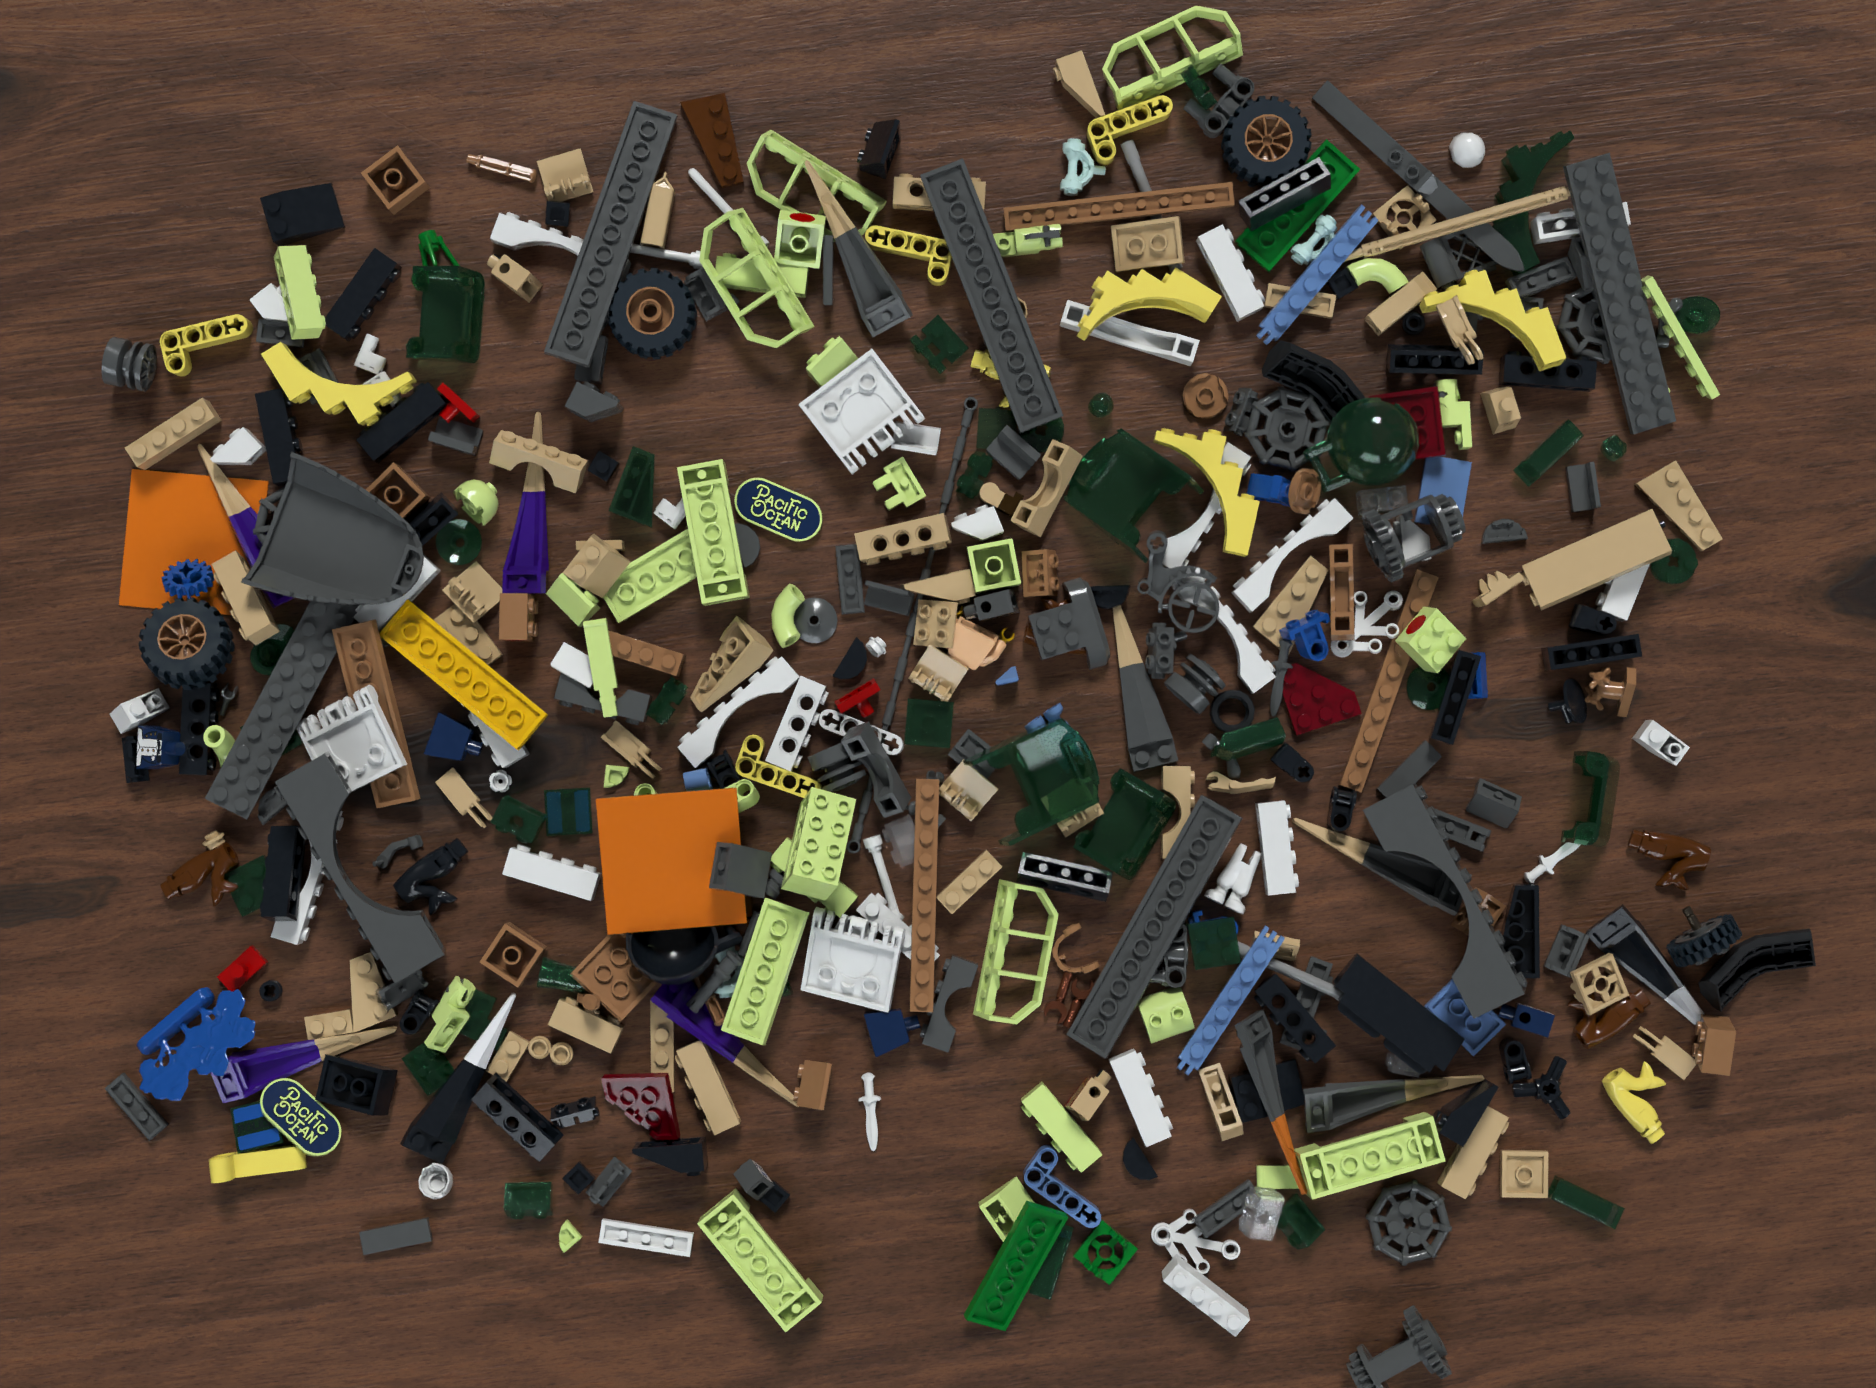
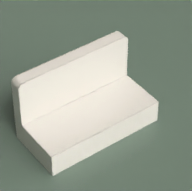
[891,421,941,455]
[551,642,593,688]

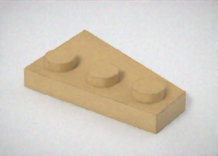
[350,952,398,1033]

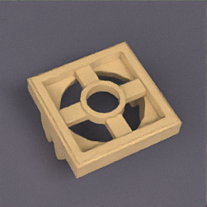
[1372,185,1436,250]
[1472,571,1524,607]
[1570,953,1629,1015]

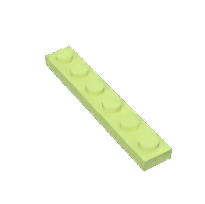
[1641,275,1720,399]

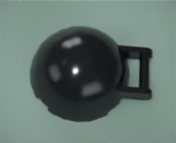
[626,924,743,985]

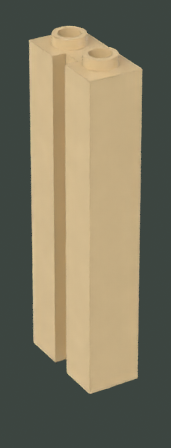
[1520,509,1672,611]

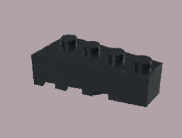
[1501,884,1540,978]

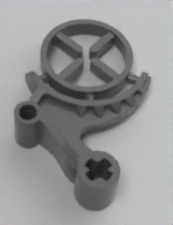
[1137,530,1219,633]

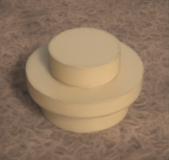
[202,830,225,850]
[528,1036,551,1059]
[550,1042,573,1065]

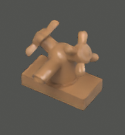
[1585,667,1636,717]

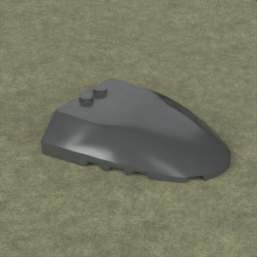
[241,452,424,605]

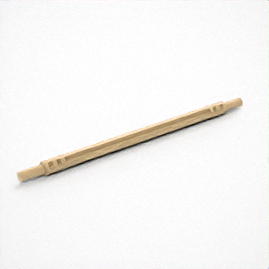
[1344,186,1570,262]

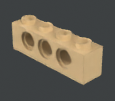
[893,174,986,211]
[854,513,952,565]

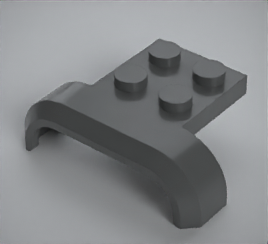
[1028,577,1110,670]

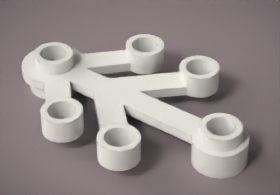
[1331,591,1403,657]
[1151,1209,1240,1274]

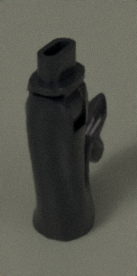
[393,838,468,915]

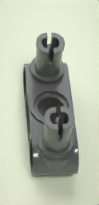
[1183,63,1254,138]
[1150,923,1188,988]

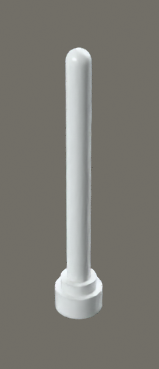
[688,168,770,247]
[630,244,703,269]
[863,834,899,911]

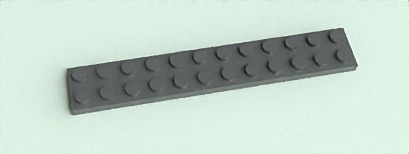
[544,101,677,368]
[1563,153,1676,434]
[920,158,1064,433]
[205,601,359,819]
[1066,795,1243,1059]

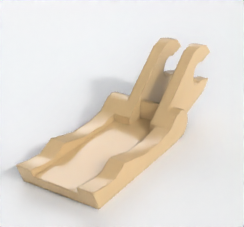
[1436,295,1483,365]
[601,720,662,778]
[435,767,494,828]
[1206,772,1276,794]
[1633,1026,1696,1080]

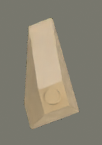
[690,616,774,712]

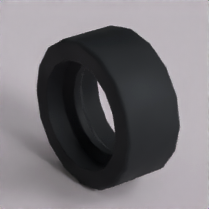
[1210,690,1255,733]

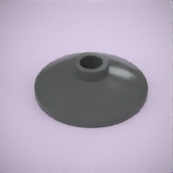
[794,598,838,643]

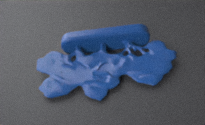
[137,987,255,1101]

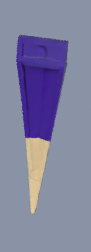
[502,412,549,594]
[198,444,294,608]
[650,981,798,1107]
[210,1026,397,1103]

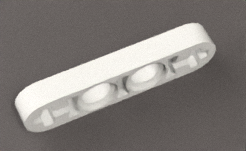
[819,709,904,755]

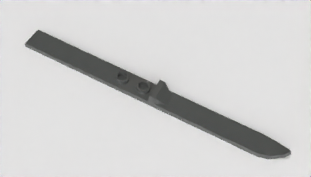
[1312,80,1524,272]

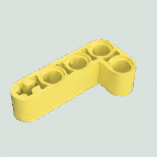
[1086,95,1173,166]
[865,225,952,286]
[160,314,253,377]
[735,735,822,798]
[208,1145,307,1183]

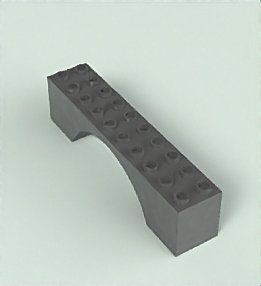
[274,752,446,983]
[1363,783,1528,1018]

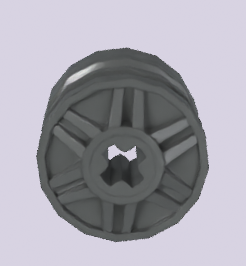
[101,337,157,392]
[1164,654,1226,715]
[807,743,867,792]

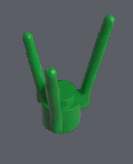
[418,230,465,285]

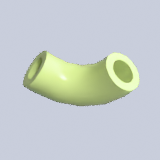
[1346,258,1408,294]
[771,584,805,648]
[203,725,235,767]

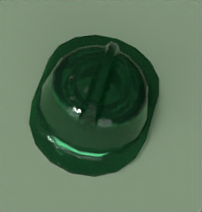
[250,624,294,675]

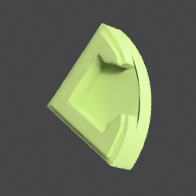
[604,765,630,788]
[559,1219,582,1253]

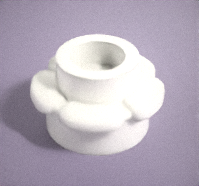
[865,637,886,658]
[489,770,512,793]

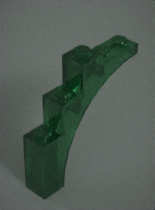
[1492,130,1575,276]

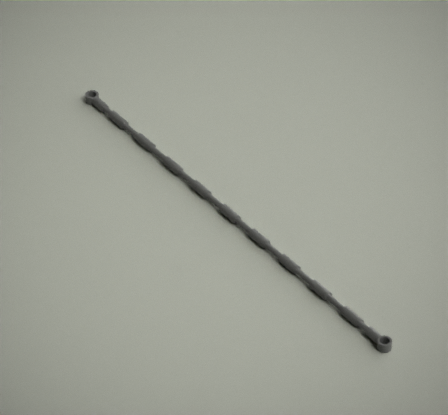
[847,397,978,853]

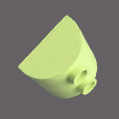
[1138,987,1195,1044]

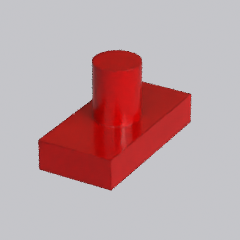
[437,383,480,423]
[834,678,880,718]
[217,945,268,992]

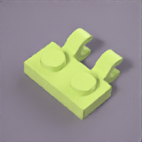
[873,457,926,511]

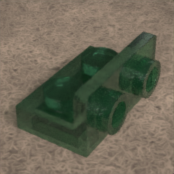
[401,1043,454,1096]
[504,1182,553,1219]
[1269,1193,1326,1250]

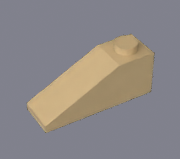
[1053,50,1105,119]
[899,569,976,604]
[1198,1063,1244,1141]

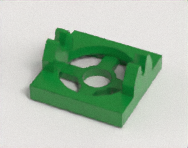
[1073,1219,1138,1285]

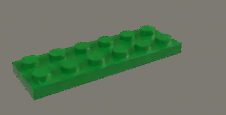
[1234,139,1360,273]
[964,1200,1068,1331]

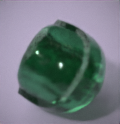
[1088,393,1114,417]
[1600,435,1627,461]

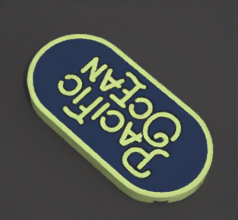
[734,478,823,542]
[260,1078,342,1156]

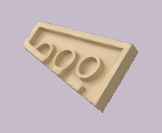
[1634,461,1722,551]
[1252,556,1328,656]

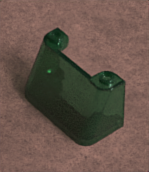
[406,266,485,363]
[1561,751,1620,847]
[1073,768,1176,880]

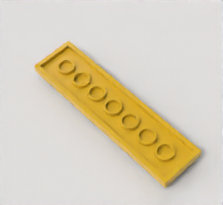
[379,599,548,751]

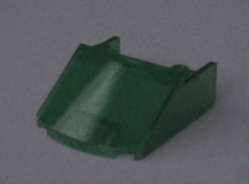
[1064,428,1204,563]
[963,718,1100,846]

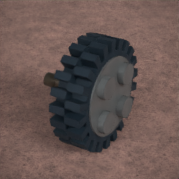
[1666,906,1742,967]

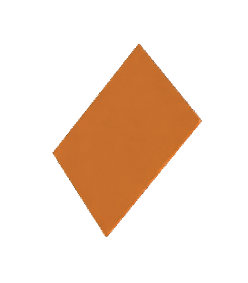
[119,469,269,615]
[596,788,747,935]

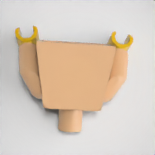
[946,606,1015,670]

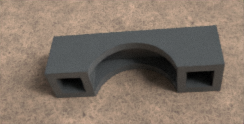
[554,673,652,725]
[841,721,911,818]
[919,954,978,1052]

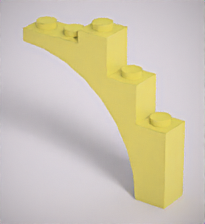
[1077,267,1222,341]
[1419,270,1566,371]
[261,342,417,426]
[1153,428,1260,557]

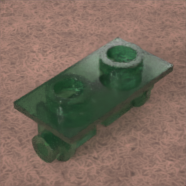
[956,451,993,499]
[646,676,688,725]

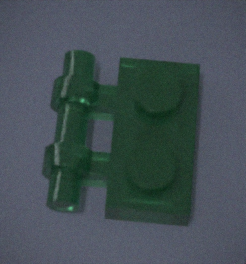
[909,315,969,374]

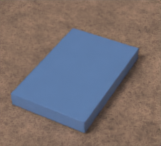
[1414,456,1472,525]
[1424,979,1506,1056]

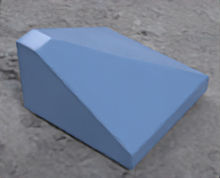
[995,666,1019,686]

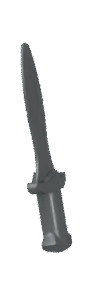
[1270,639,1293,717]

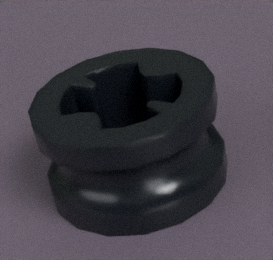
[259,980,283,1002]

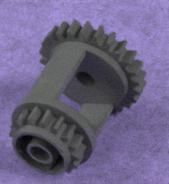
[1361,494,1466,583]
[1346,1306,1452,1388]

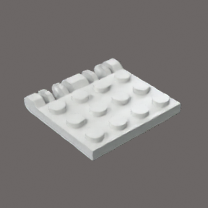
[799,349,925,474]
[297,685,407,792]
[801,907,905,1013]

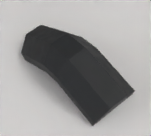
[1262,340,1376,439]
[1698,928,1816,1012]

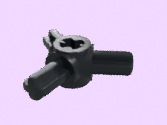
[1512,1056,1570,1120]

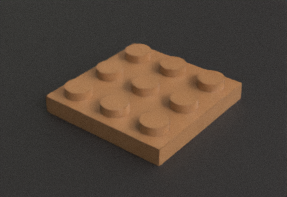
[570,933,657,1022]

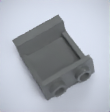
[709,842,772,898]

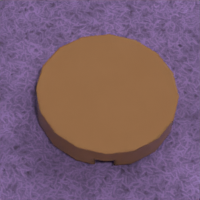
[1182,373,1229,420]
[1288,468,1321,514]

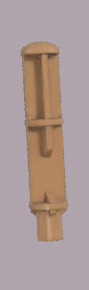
[467,154,537,183]
[694,973,725,1026]

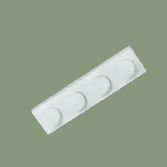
[598,1218,694,1257]

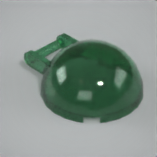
[1303,397,1419,492]

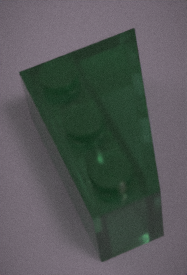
[608,446,655,528]

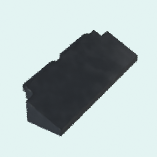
[1333,953,1465,1074]

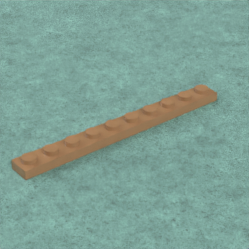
[1003,182,1235,232]
[1339,569,1439,793]
[909,779,939,1012]

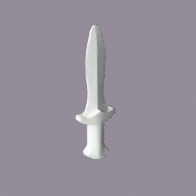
[1524,833,1587,884]
[858,1072,881,1151]

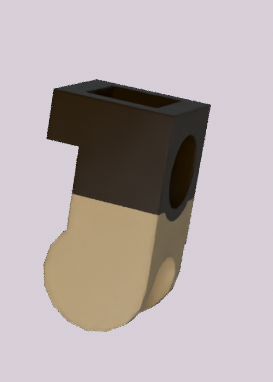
[979,482,1024,517]

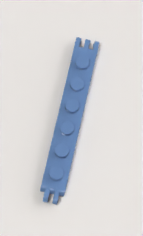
[1256,204,1378,345]
[1177,925,1285,1075]

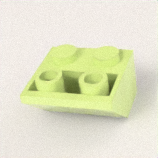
[806,336,858,387]
[546,573,600,627]
[979,1176,1035,1242]

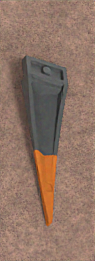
[1235,1010,1307,1195]

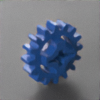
[162,559,215,599]

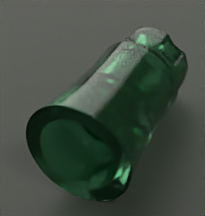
[536,956,586,993]

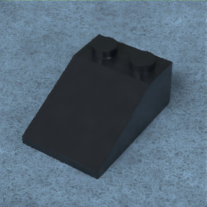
[857,119,901,180]
[260,183,345,246]
[315,1054,398,1116]
[1228,1059,1304,1123]
[1433,1079,1499,1147]
[632,1137,708,1176]

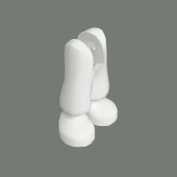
[1204,843,1262,915]

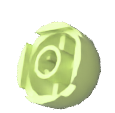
[453,479,499,525]

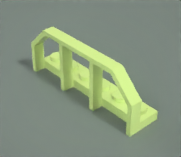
[1102,6,1243,111]
[747,130,887,242]
[699,208,815,348]
[973,879,1059,1025]

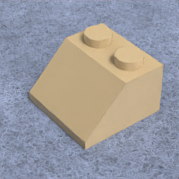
[563,534,630,598]

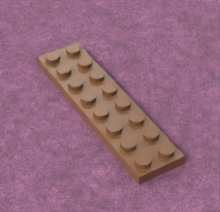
[332,619,421,808]

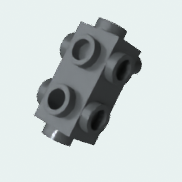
[1145,623,1187,679]

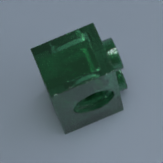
[490,795,548,844]

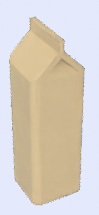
[640,172,675,249]
[1364,272,1437,336]

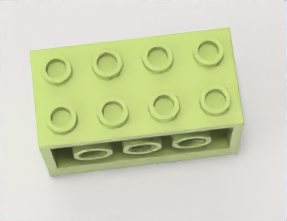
[781,787,856,901]

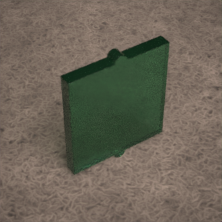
[976,407,1016,449]

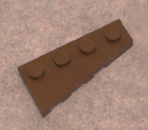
[680,93,744,188]

